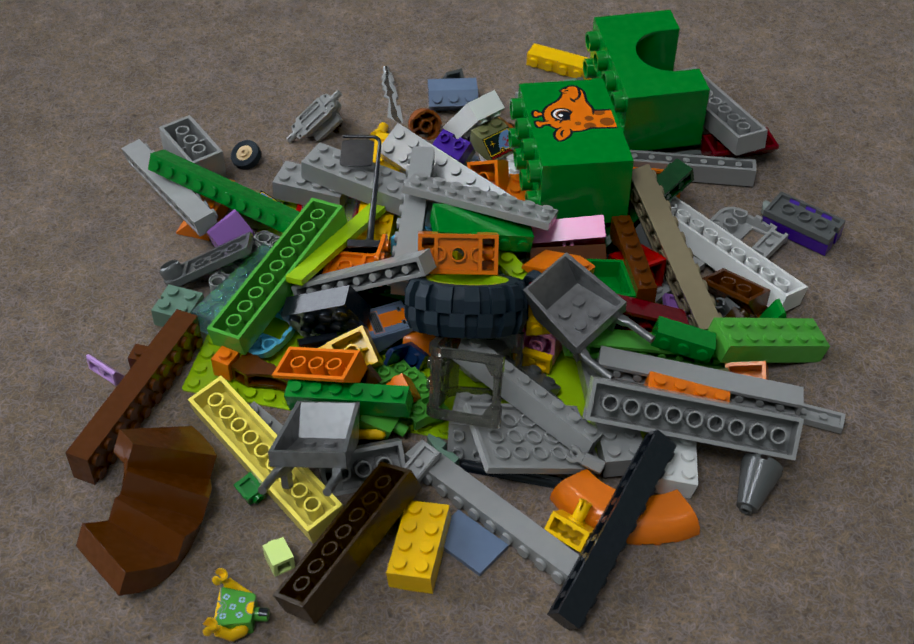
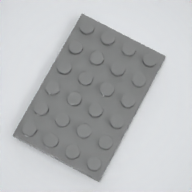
[463,402,603,474]

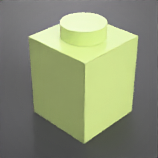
[263,537,295,577]

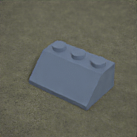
[428,78,478,111]

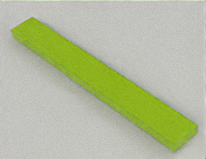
[285,203,386,286]

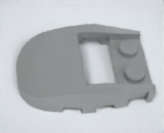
[710,207,789,259]

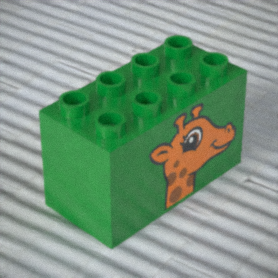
[508,79,634,223]

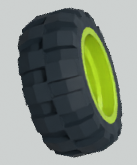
[404,274,529,339]

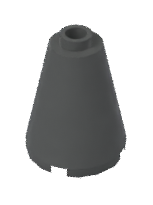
[736,453,783,515]

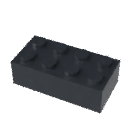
[281,285,372,337]

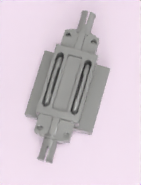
[286,89,343,143]

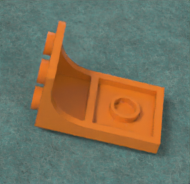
[322,234,392,287]

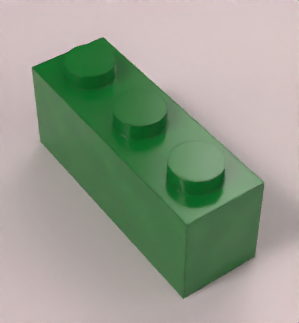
[651,316,716,363]

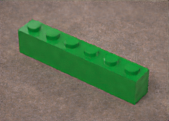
[284,379,413,418]

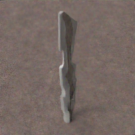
[381,66,403,123]

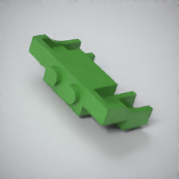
[374,359,450,431]

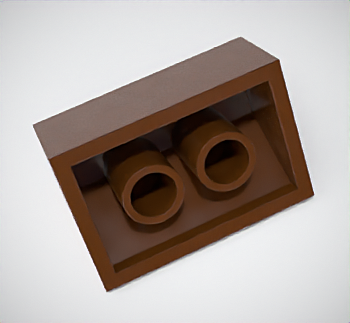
[702,268,771,315]

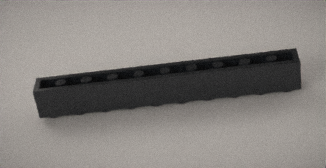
[547,430,677,630]

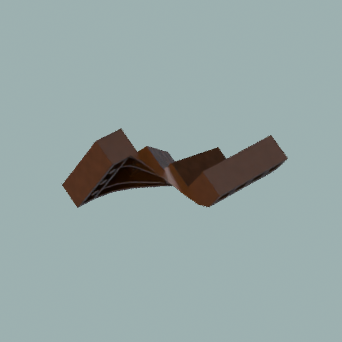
[76,426,217,596]

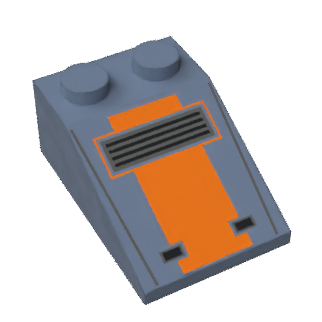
[347,301,413,353]

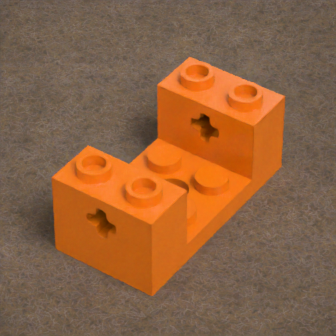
[418,231,499,275]

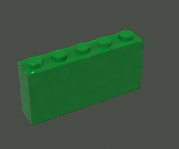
[430,203,534,252]

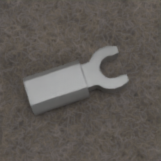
[566,445,605,474]

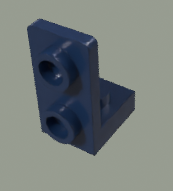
[383,342,429,371]

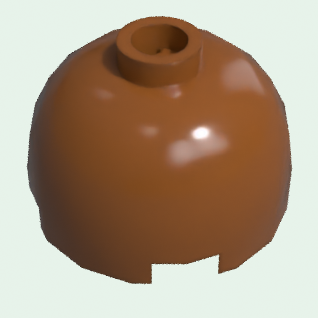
[408,108,442,141]

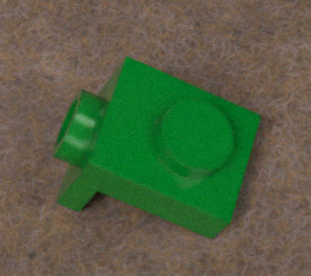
[234,472,267,506]

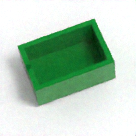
[587,259,636,298]

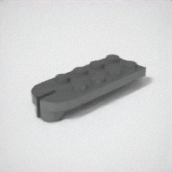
[159,231,254,287]

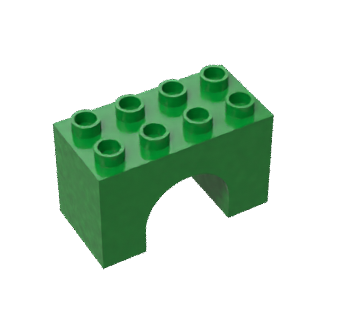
[583,10,710,151]

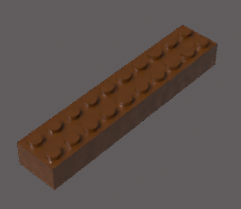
[65,309,203,485]

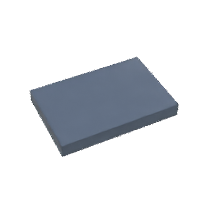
[444,509,508,576]

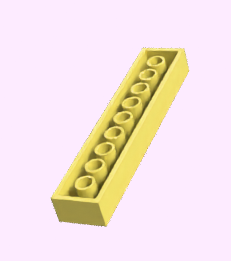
[188,376,343,544]

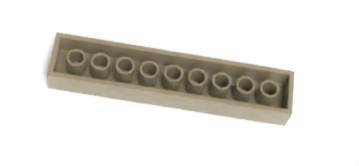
[629,164,722,330]

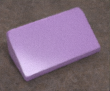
[86,354,125,386]

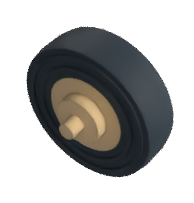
[231,140,261,170]

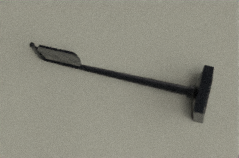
[340,135,382,253]

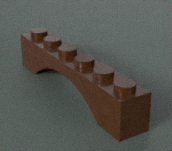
[609,215,657,303]
[231,352,289,392]

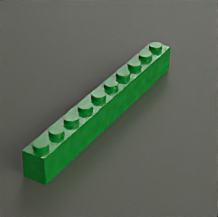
[148,150,300,233]

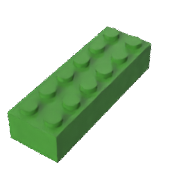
[707,317,830,363]

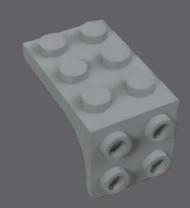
[447,392,497,462]

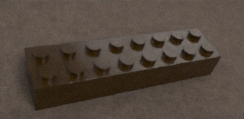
[273,462,422,624]

